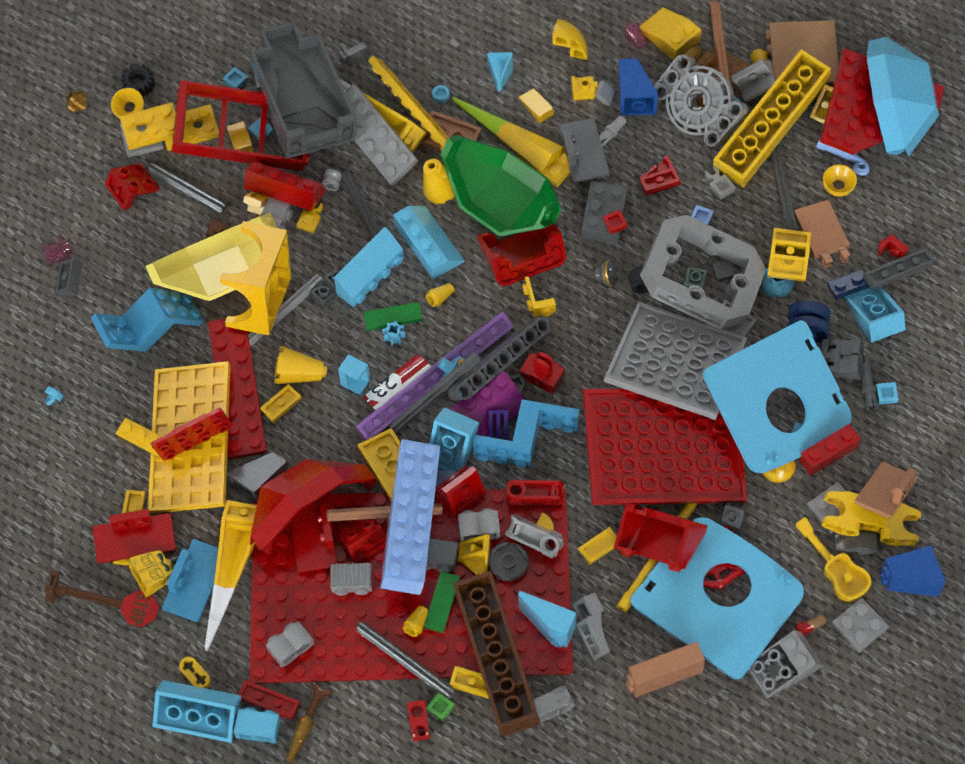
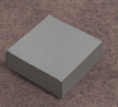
[595,80,615,106]

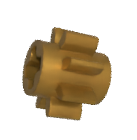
[65,90,88,113]

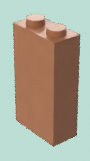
[625,642,705,698]

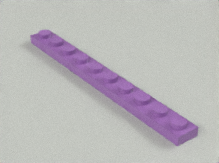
[355,312,514,441]

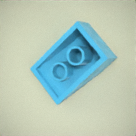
[844,287,906,343]
[429,407,479,471]
[518,591,576,648]

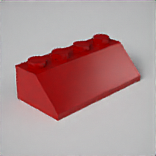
[244,162,326,211]

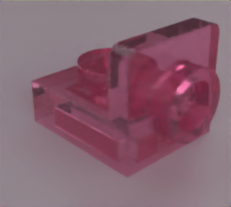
[42,236,70,266]

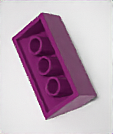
[449,371,524,447]

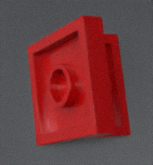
[435,466,487,517]

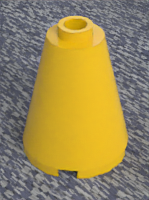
[422,159,455,204]
[274,346,327,384]

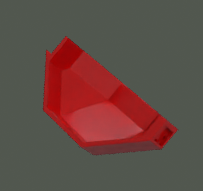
[250,459,377,556]

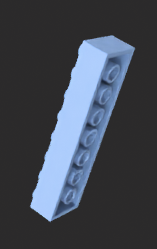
[380,439,440,595]

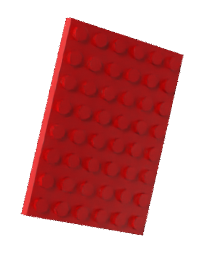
[582,389,747,505]

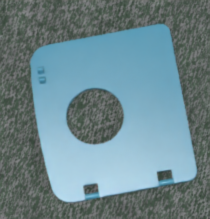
[703,321,852,474]
[631,517,804,680]

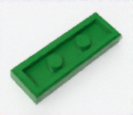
[364,302,423,331]
[424,572,460,633]

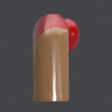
[796,615,826,635]

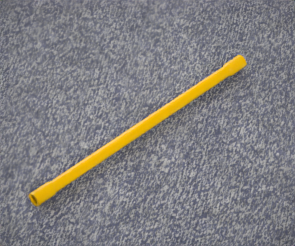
[616,503,698,613]

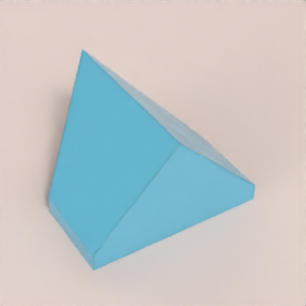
[487,52,513,91]

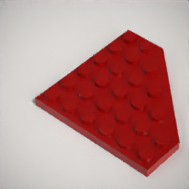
[819,48,944,155]

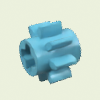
[382,321,406,346]

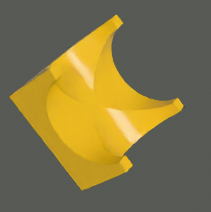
[220,221,291,335]

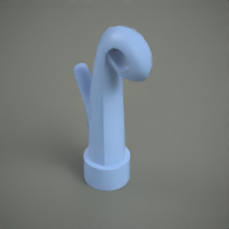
[816,139,870,176]

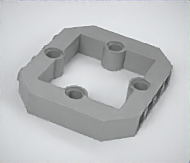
[640,215,766,329]

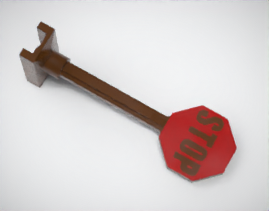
[45,570,159,628]

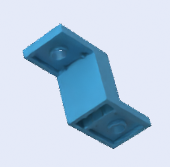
[91,288,205,352]
[473,399,579,468]

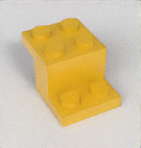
[767,228,811,282]

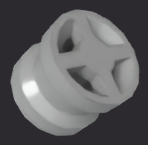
[321,169,342,191]

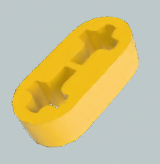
[179,657,211,689]

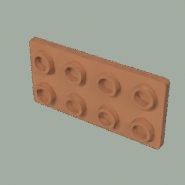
[854,462,918,518]

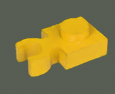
[296,203,323,233]

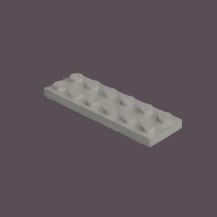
[346,84,419,186]

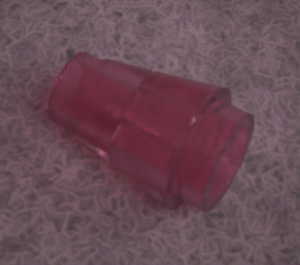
[623,22,648,50]

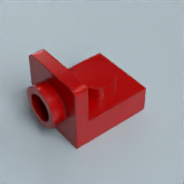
[878,234,909,258]

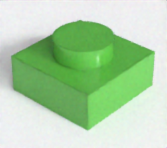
[426,692,455,722]

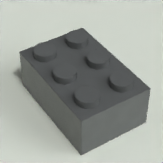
[582,181,628,244]

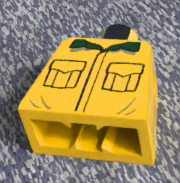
[129,550,178,597]

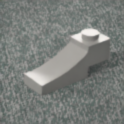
[573,593,610,661]

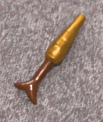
[286,681,334,763]

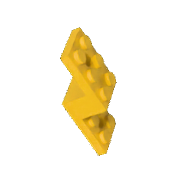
[120,102,219,151]

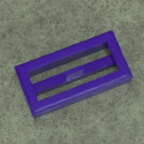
[488,410,508,440]

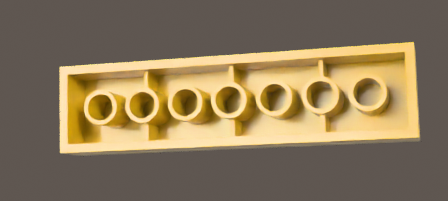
[713,49,831,188]

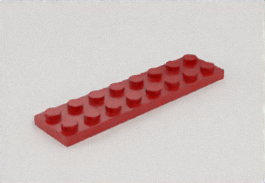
[208,318,267,460]

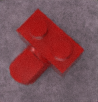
[520,352,565,395]

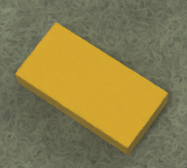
[578,527,617,565]

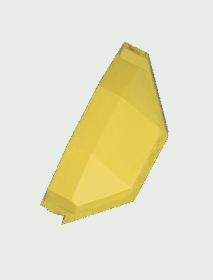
[145,212,277,301]

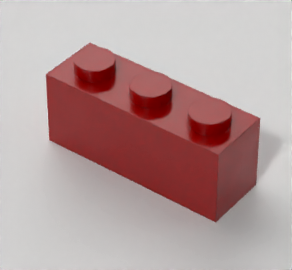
[799,423,861,476]

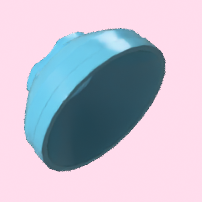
[760,268,794,298]

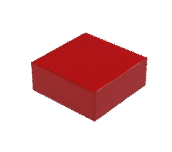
[603,210,628,235]

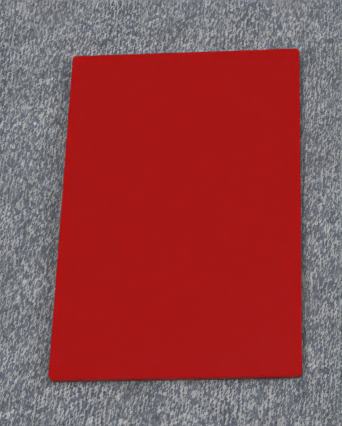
[249,487,573,684]

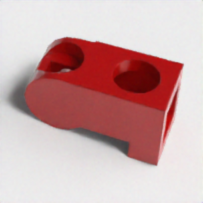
[407,700,430,741]

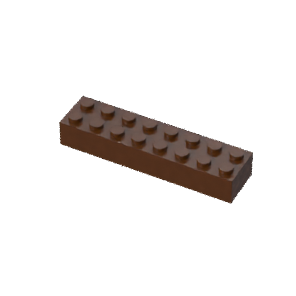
[453,571,541,737]

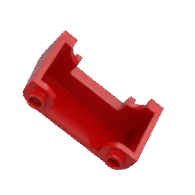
[477,223,566,286]
[614,503,708,572]

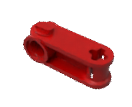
[506,480,564,506]

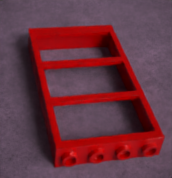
[171,80,309,171]

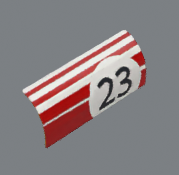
[362,354,431,410]

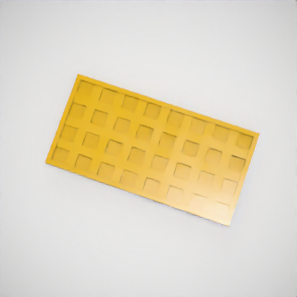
[148,361,230,514]

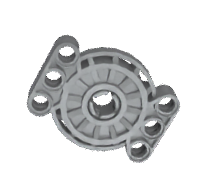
[654,55,748,147]

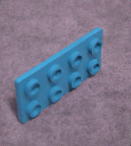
[162,539,218,622]

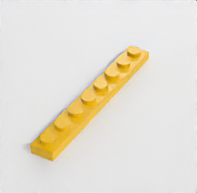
[368,55,449,150]

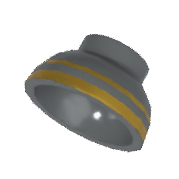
[595,260,616,287]

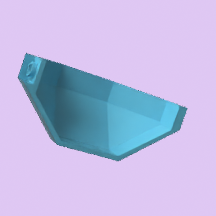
[867,37,939,157]

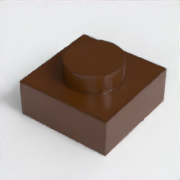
[205,218,231,237]

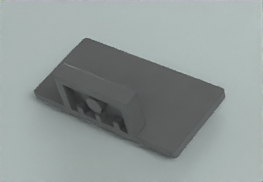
[558,118,610,183]

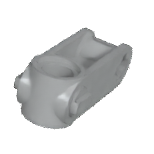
[505,515,564,558]
[534,686,575,723]

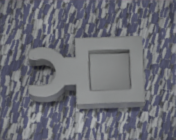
[705,166,736,200]

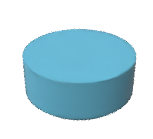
[432,85,450,103]

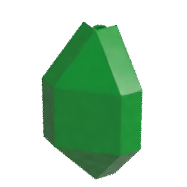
[440,135,562,236]

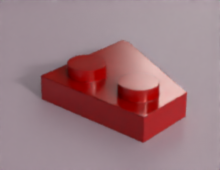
[639,155,681,196]

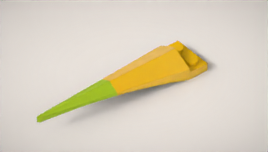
[452,97,570,187]

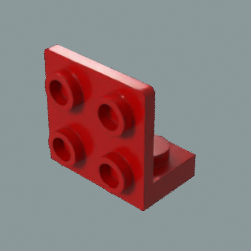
[105,163,159,210]
[333,519,387,564]

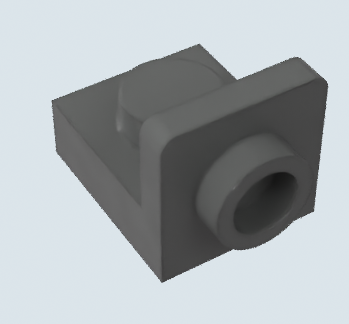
[721,502,747,529]

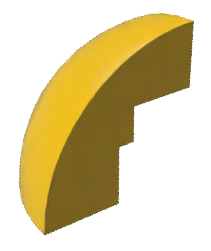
[552,19,588,60]

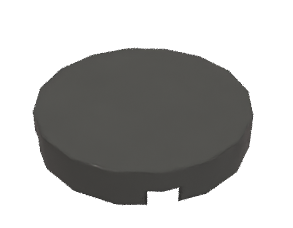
[489,542,528,581]

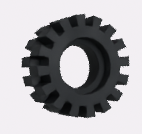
[121,64,155,97]

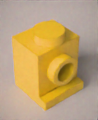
[571,76,598,101]

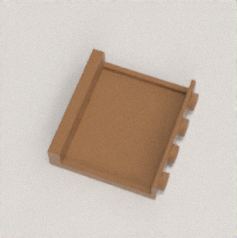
[765,20,839,87]

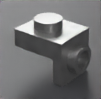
[339,42,368,65]

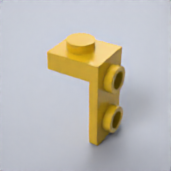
[522,276,556,317]

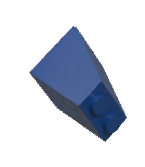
[618,58,658,115]
[879,546,946,596]

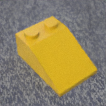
[637,8,701,61]

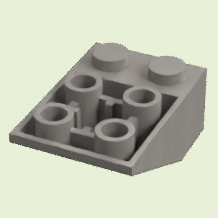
[749,630,823,698]

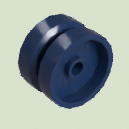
[787,301,831,343]

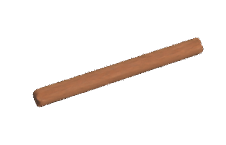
[710,1,729,80]
[326,503,443,521]

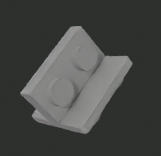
[732,59,776,103]

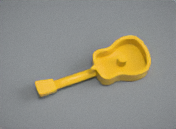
[796,517,871,603]

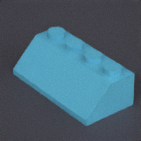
[393,206,465,280]
[334,227,404,307]
[152,680,241,743]

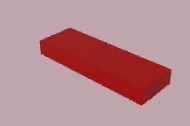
[238,680,301,721]

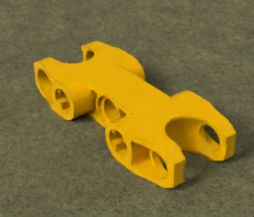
[821,491,921,546]

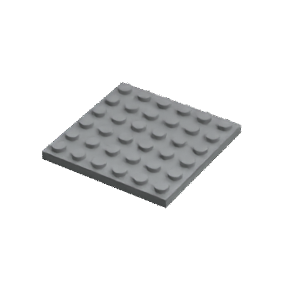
[604,301,747,420]

